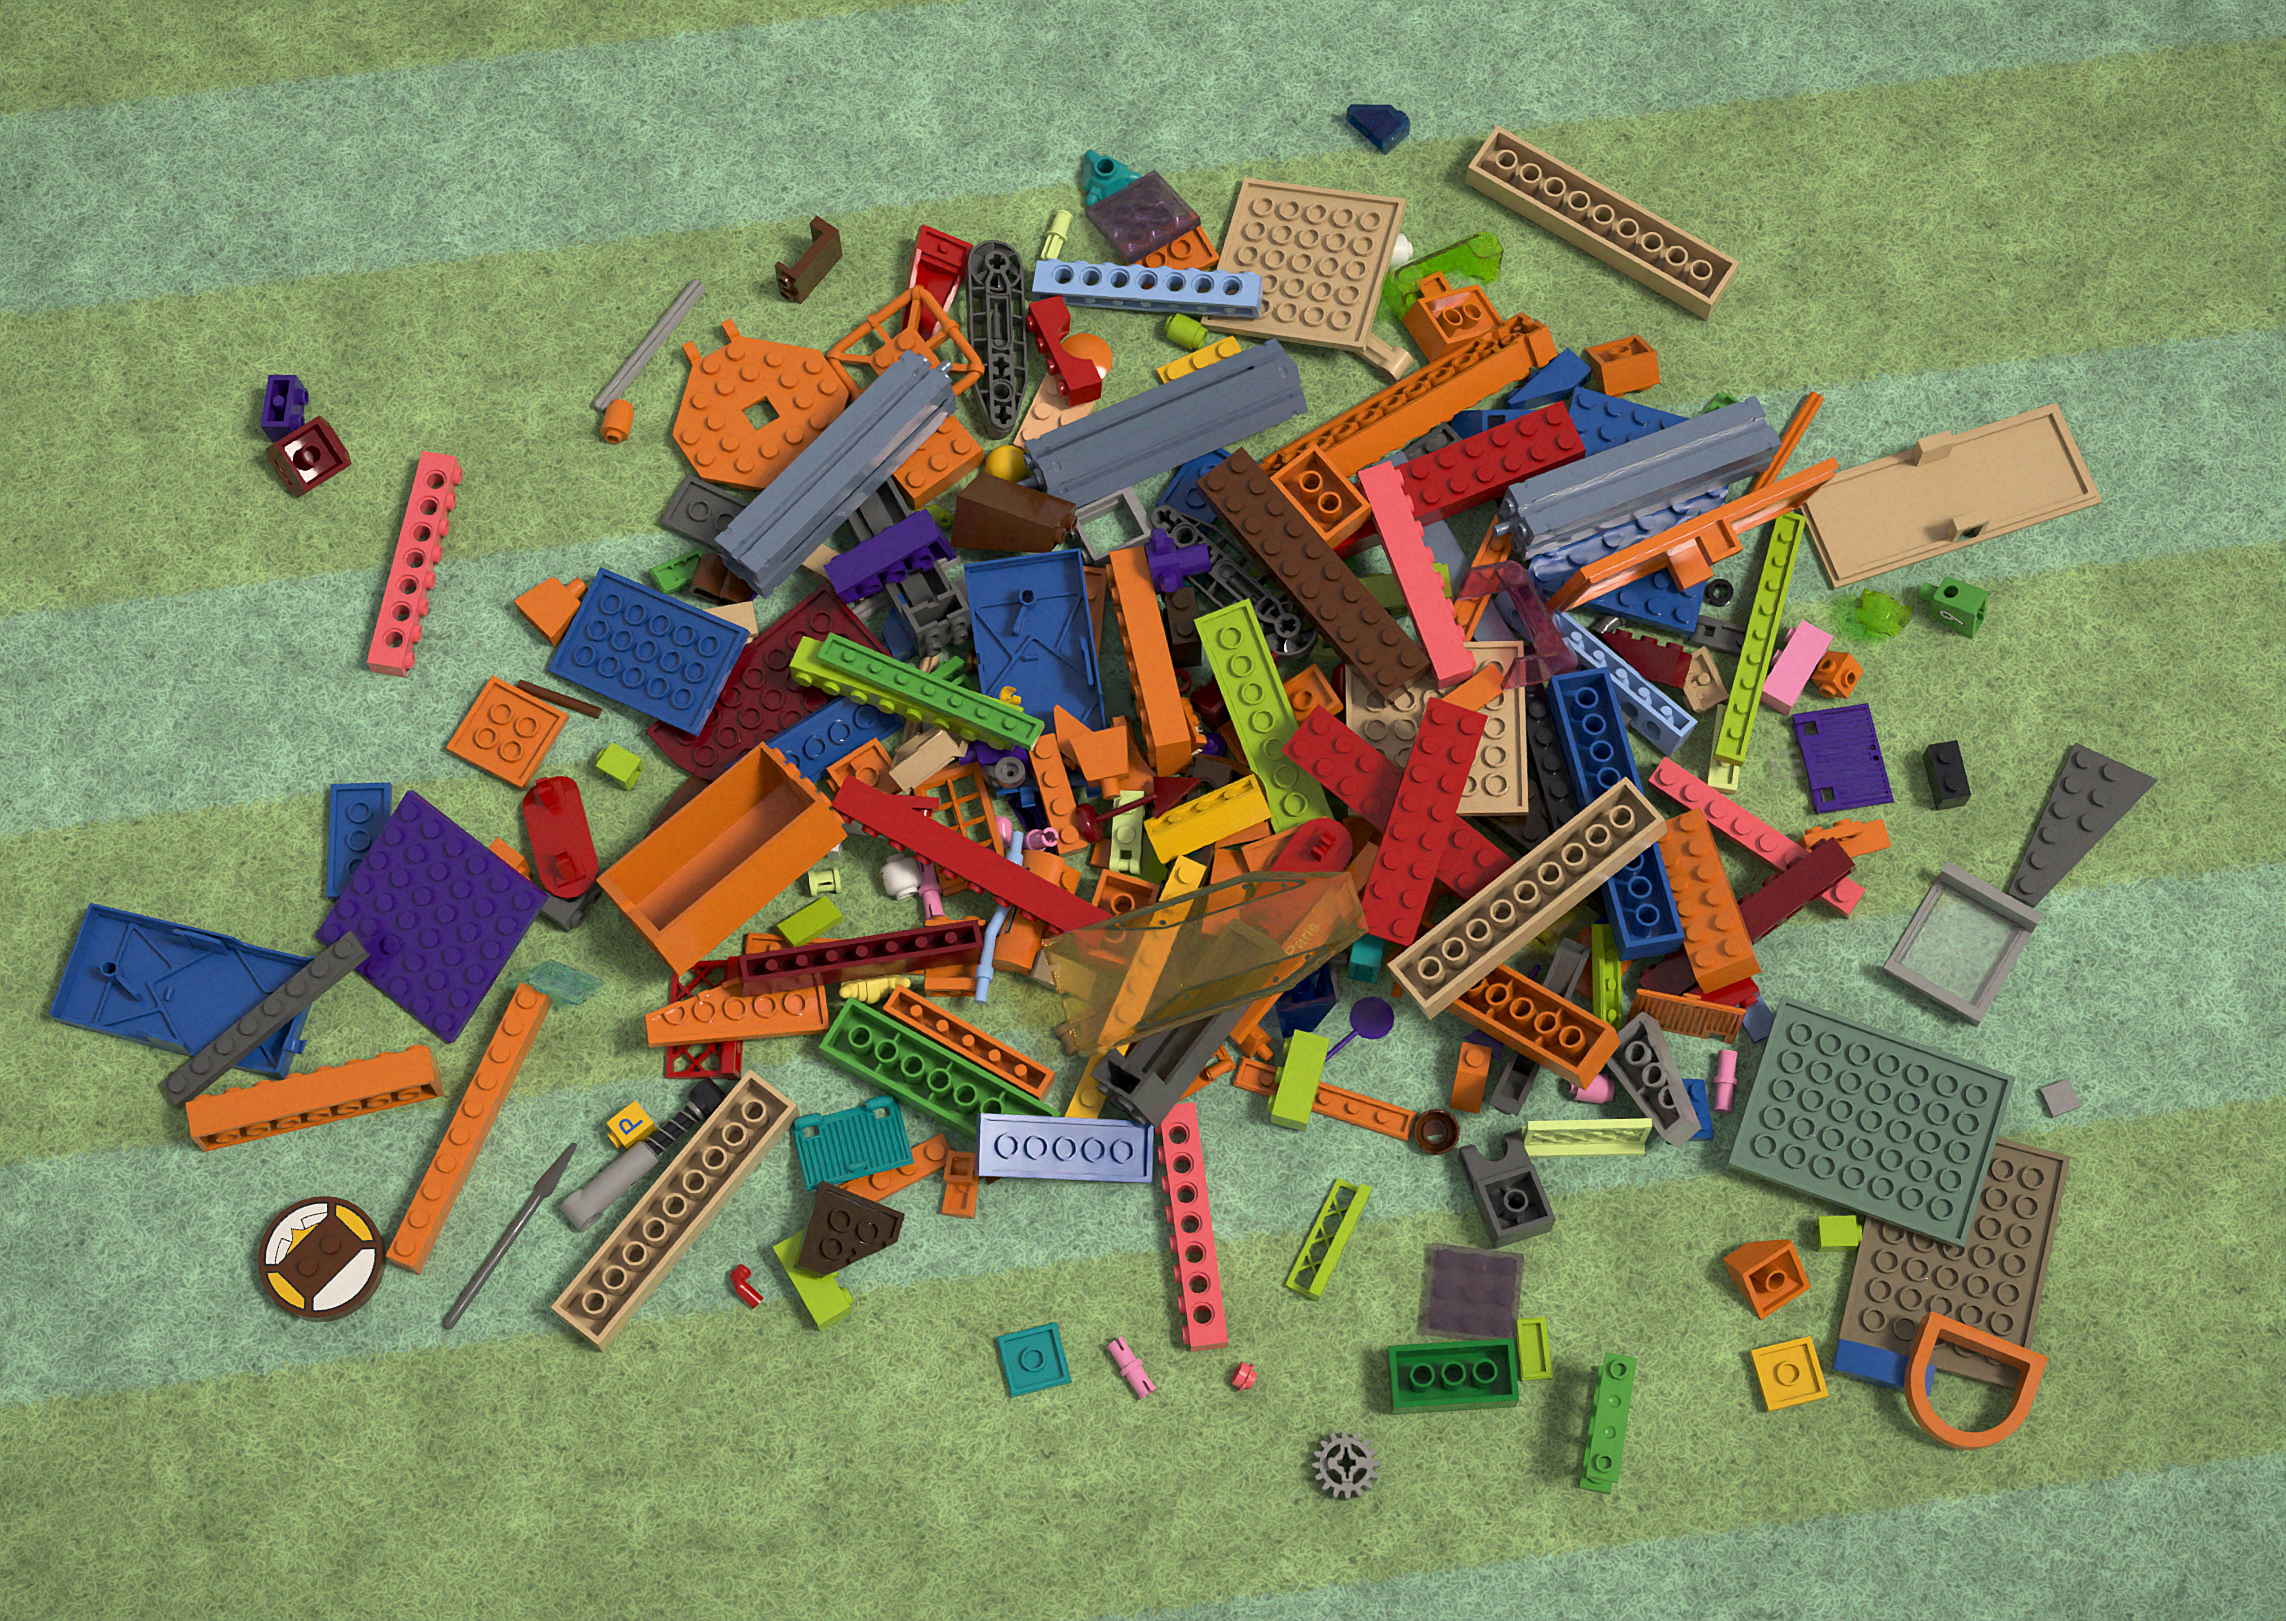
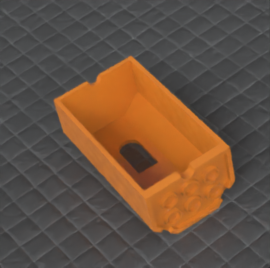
[596,741,848,978]

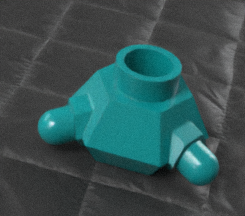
[1083,150,1141,208]

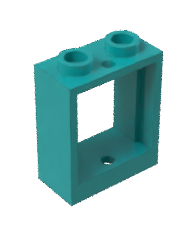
[1347,931,1385,984]

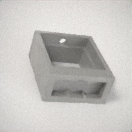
[1068,486,1153,568]

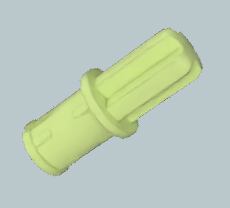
[1040,210,1073,261]

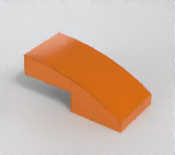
[941,1150,979,1219]

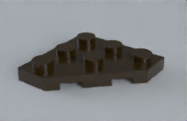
[793,1181,905,1279]

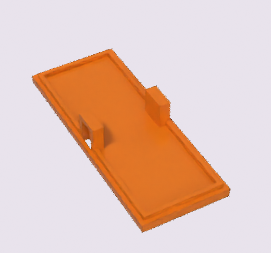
[1547,457,1839,613]

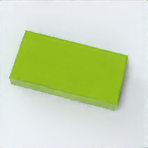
[777,895,843,948]
[1514,1317,1553,1382]

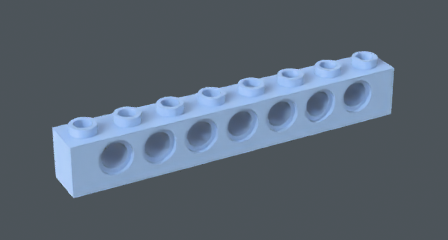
[1032,258,1264,319]
[1494,574,1698,757]

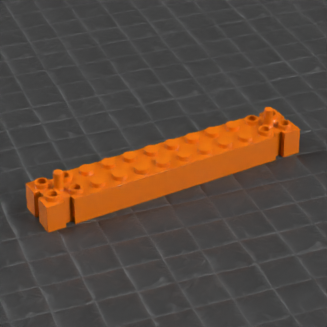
[1259,312,1558,478]

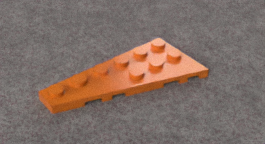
[644,977,830,1048]

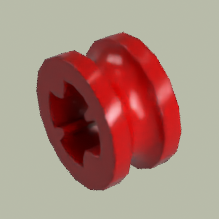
[1173,668,1191,696]

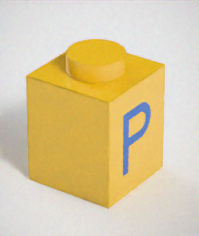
[606,1100,656,1151]

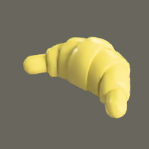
[839,974,911,1004]

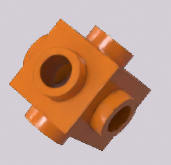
[1811,650,1864,699]

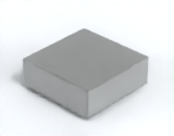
[2039,1079,2081,1119]

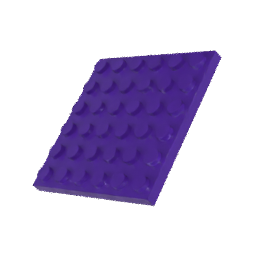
[315,790,550,1043]

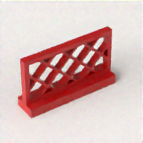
[666,956,743,1081]

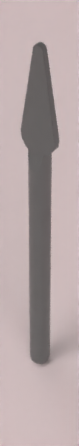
[443,1143,577,1330]

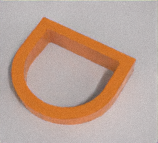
[1904,1311,2048,1450]

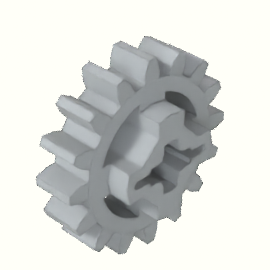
[1312,1430,1380,1501]

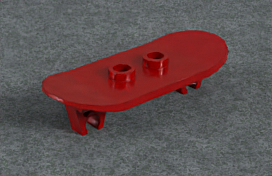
[522,776,599,898]
[1242,817,1353,946]

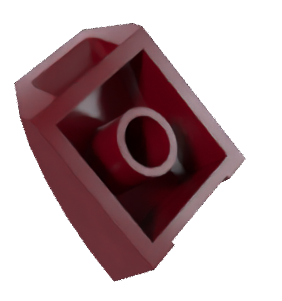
[266,415,352,498]

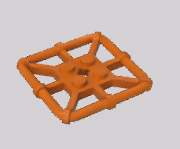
[826,285,985,403]

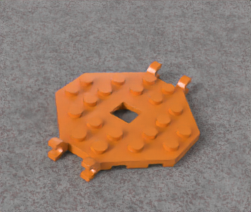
[672,318,850,491]

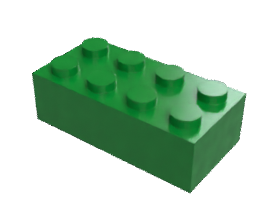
[1386,1338,1519,1415]

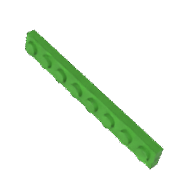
[816,632,1045,751]

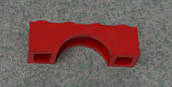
[1025,295,1102,407]

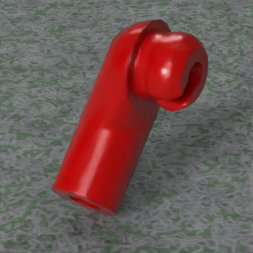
[1331,663,1346,706]

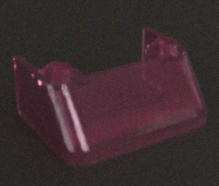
[1454,560,1578,691]

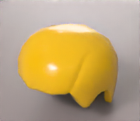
[984,445,1029,483]

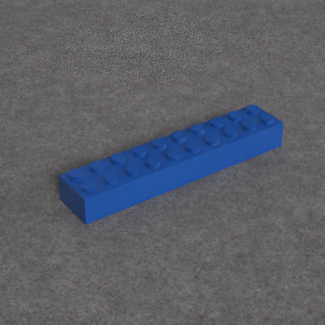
[1545,667,1685,961]

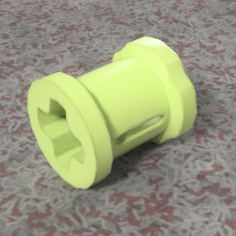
[808,866,842,897]

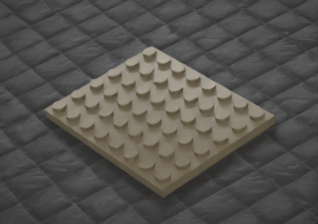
[1836,1137,2071,1392]

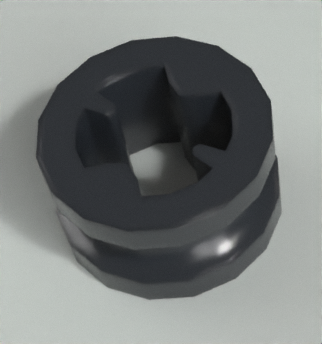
[1706,579,1734,607]

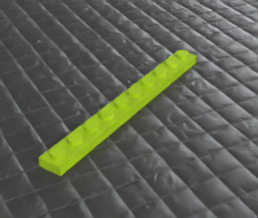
[1713,512,1807,767]

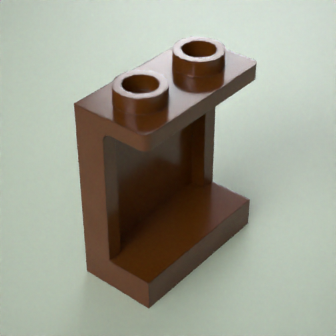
[774,215,843,304]

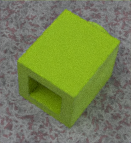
[595,742,645,792]
[1815,1215,1862,1253]

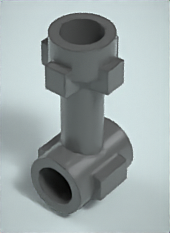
[1320,945,1348,1003]

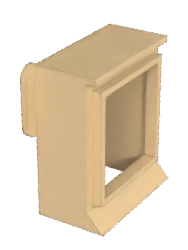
[888,726,970,795]

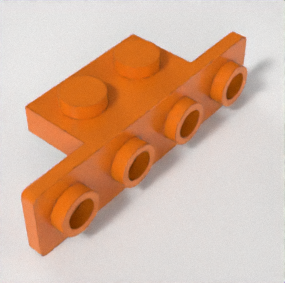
[1775,818,1891,876]

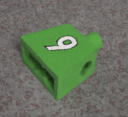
[1918,577,1989,639]

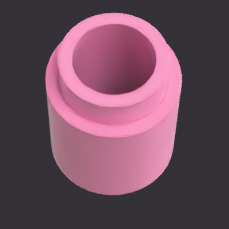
[1569,1073,1615,1105]

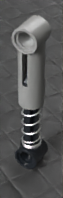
[560,1077,727,1232]

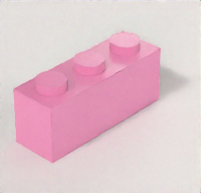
[1760,620,1833,716]

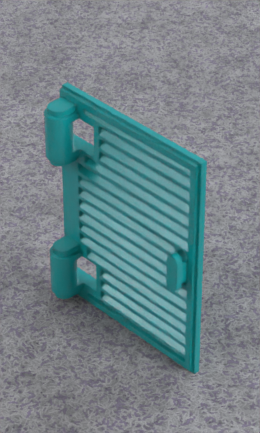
[791,1094,914,1191]

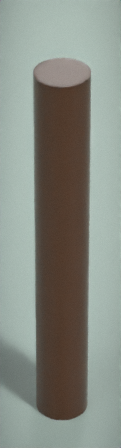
[517,680,602,719]

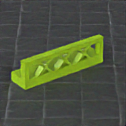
[1285,1177,1372,1302]

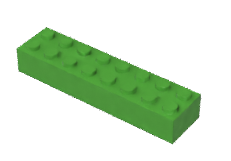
[819,997,1061,1143]

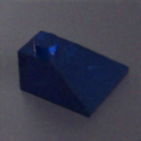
[1275,960,1337,1038]

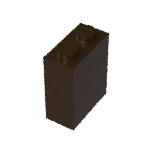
[1164,586,1202,668]

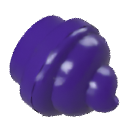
[1199,732,1227,757]

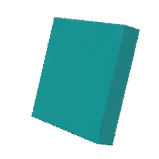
[996,1322,1072,1398]

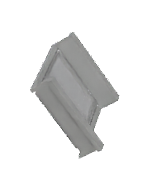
[1882,861,2043,1027]

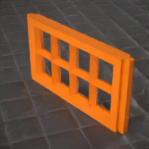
[914,761,1006,898]

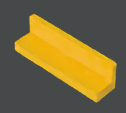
[1143,774,1272,864]

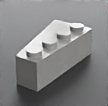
[1606,1011,1701,1148]

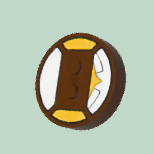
[258,1196,386,1322]

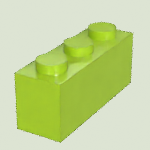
[1267,1029,1330,1132]
[773,1229,854,1331]

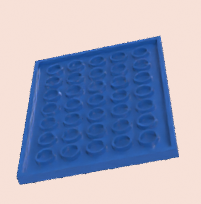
[1523,386,1729,637]

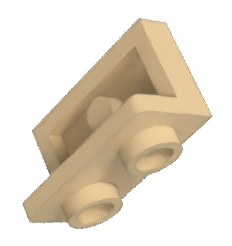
[1682,646,1730,715]

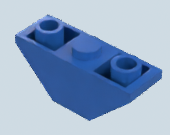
[1452,409,1537,440]

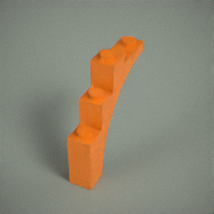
[1110,715,1274,849]

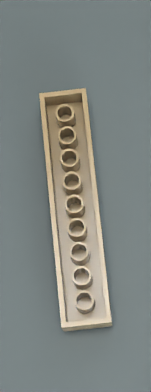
[1465,125,1740,320]
[1387,777,1668,1020]
[551,1069,800,1352]

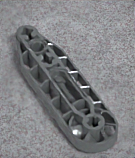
[965,240,1028,440]
[1151,505,1319,661]

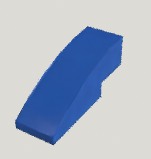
[1831,1339,1936,1396]

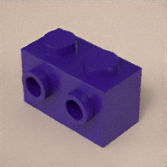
[260,375,309,442]

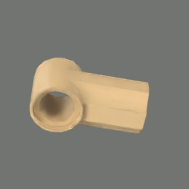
[1353,332,1413,384]

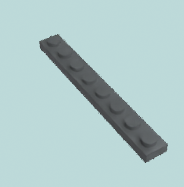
[161,930,371,1109]

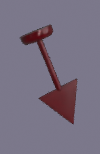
[1075,777,1201,844]

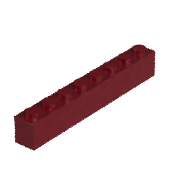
[1638,837,1856,997]
[737,919,984,997]

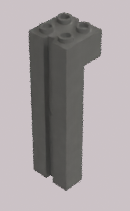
[845,476,973,660]
[1090,917,1289,1128]

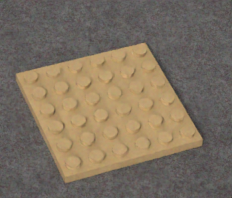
[1200,177,1407,353]
[1345,641,1528,818]

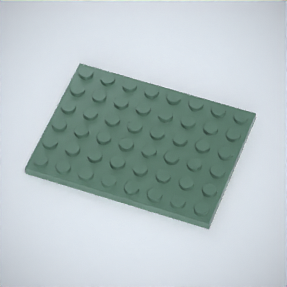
[1726,995,2016,1249]

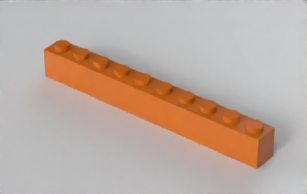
[386,982,553,1275]

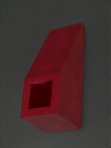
[1602,628,1693,689]

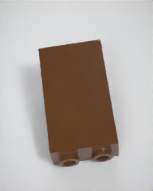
[950,471,1078,553]

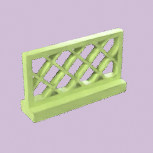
[1521,1118,1652,1158]

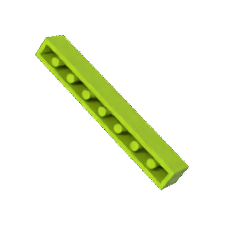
[789,636,1024,751]

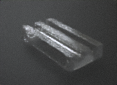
[1766,747,1807,782]

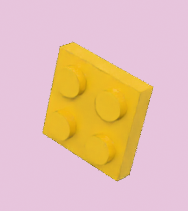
[1750,1336,1829,1413]

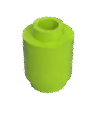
[1164,313,1208,350]

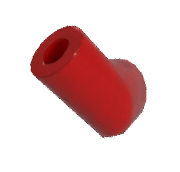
[729,1264,763,1309]

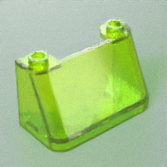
[1381,231,1504,324]

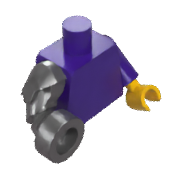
[959,686,1030,789]

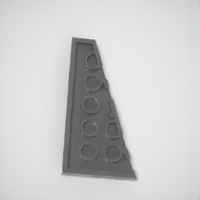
[2007,743,2158,908]

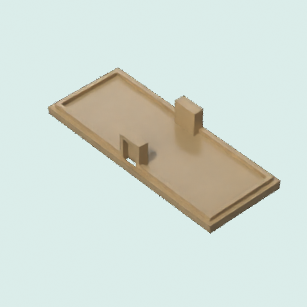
[1798,402,2103,590]

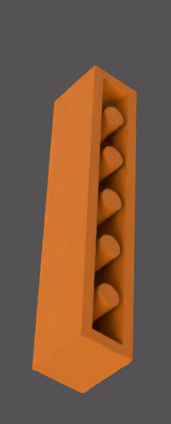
[882,984,1056,1102]

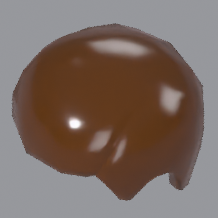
[1413,1109,1460,1155]

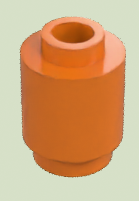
[600,399,634,444]

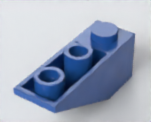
[1506,347,1592,410]

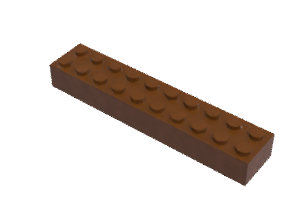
[1196,446,1431,709]

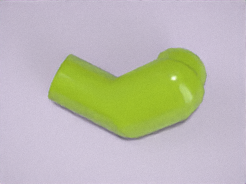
[911,504,953,528]

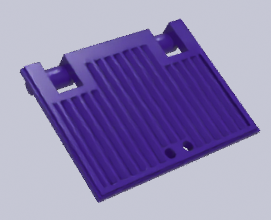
[1792,703,1894,814]

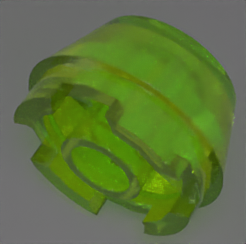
[1854,588,1913,639]

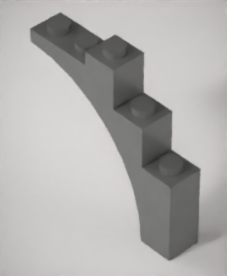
[1489,937,1592,1116]

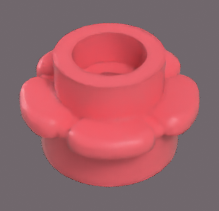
[1230,1361,1257,1392]

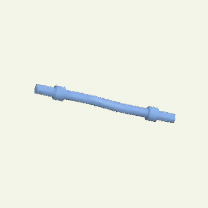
[974,831,1024,1004]

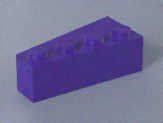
[823,508,957,605]

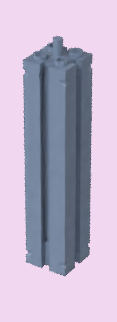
[1017,338,1308,508]
[714,349,957,600]
[1492,395,1782,561]

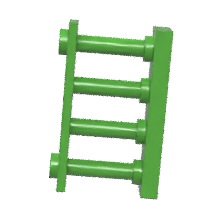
[1579,1352,1637,1494]

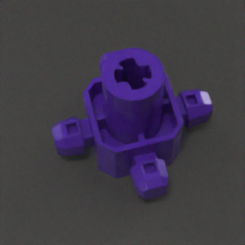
[1144,528,1211,603]

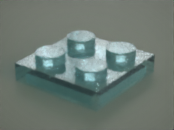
[526,959,604,1005]

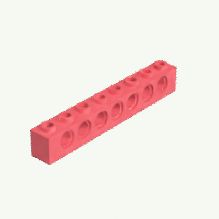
[367,451,463,678]
[1154,1102,1228,1352]

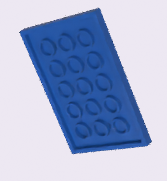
[548,567,751,737]

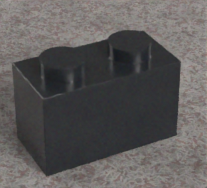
[1922,740,1971,811]

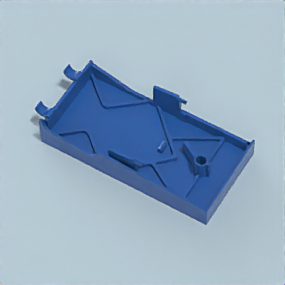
[963,548,1107,808]
[49,903,316,1080]

